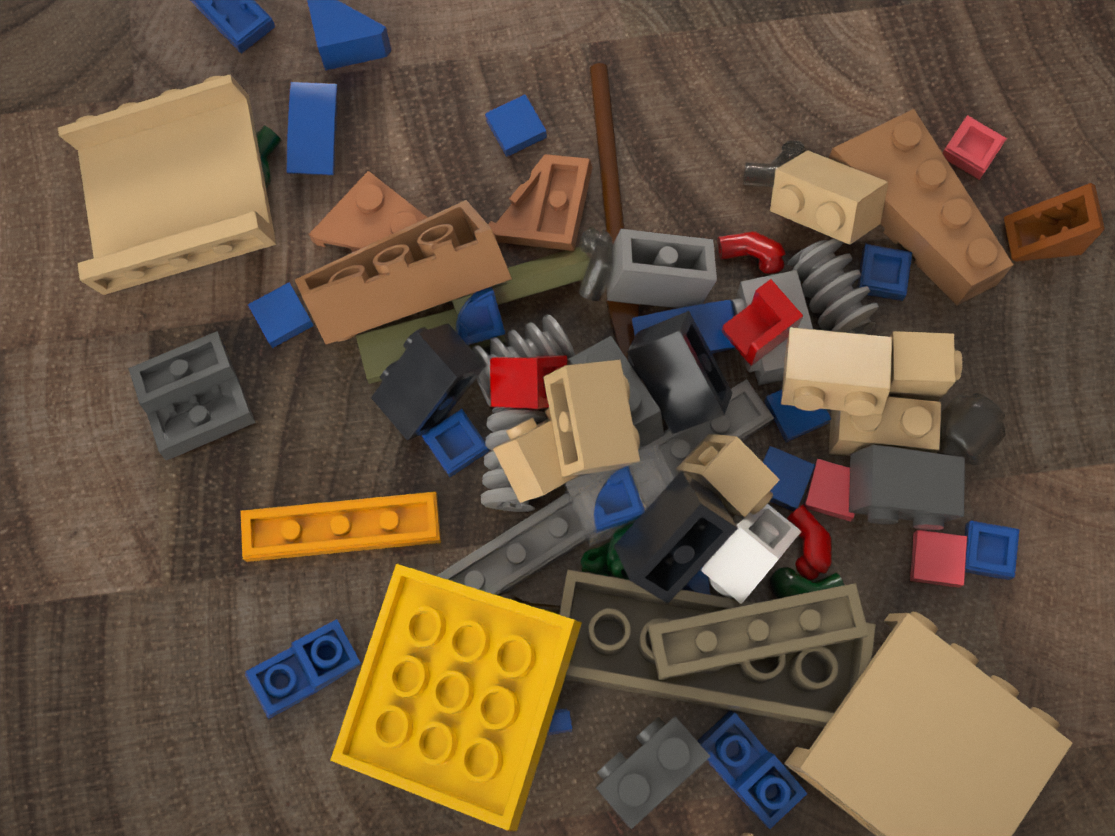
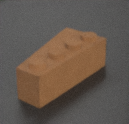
[829,109,1014,305]
[295,200,512,345]

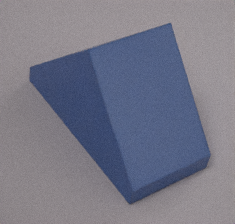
[307,0,391,71]

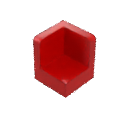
[722,279,803,366]
[490,355,567,409]

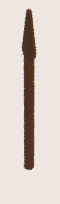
[590,63,639,360]

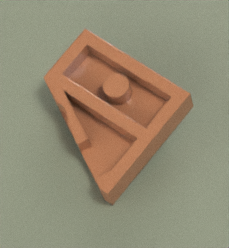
[488,154,593,251]
[309,171,428,253]

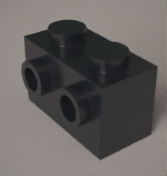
[627,311,733,434]
[371,323,486,441]
[614,471,738,604]

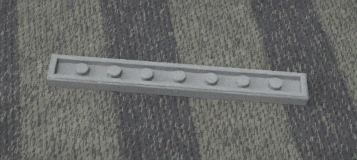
[436,379,774,596]

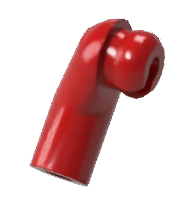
[717,231,786,274]
[786,504,832,580]

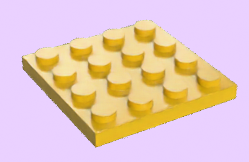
[330,564,582,831]

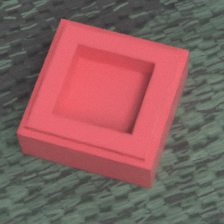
[942,115,1007,180]
[804,459,855,522]
[910,530,967,588]

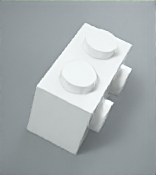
[701,504,802,604]

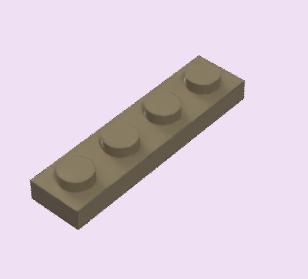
[648,583,869,680]

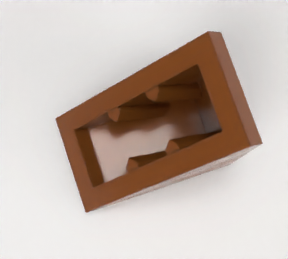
[1003,183,1105,262]

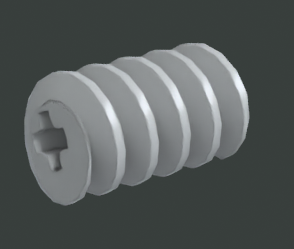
[787,238,879,334]
[472,315,575,406]
[481,407,548,512]

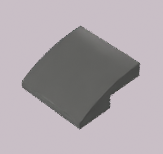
[128,331,256,461]

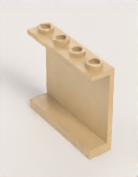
[58,74,276,295]
[784,611,1072,836]

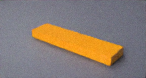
[241,492,441,562]

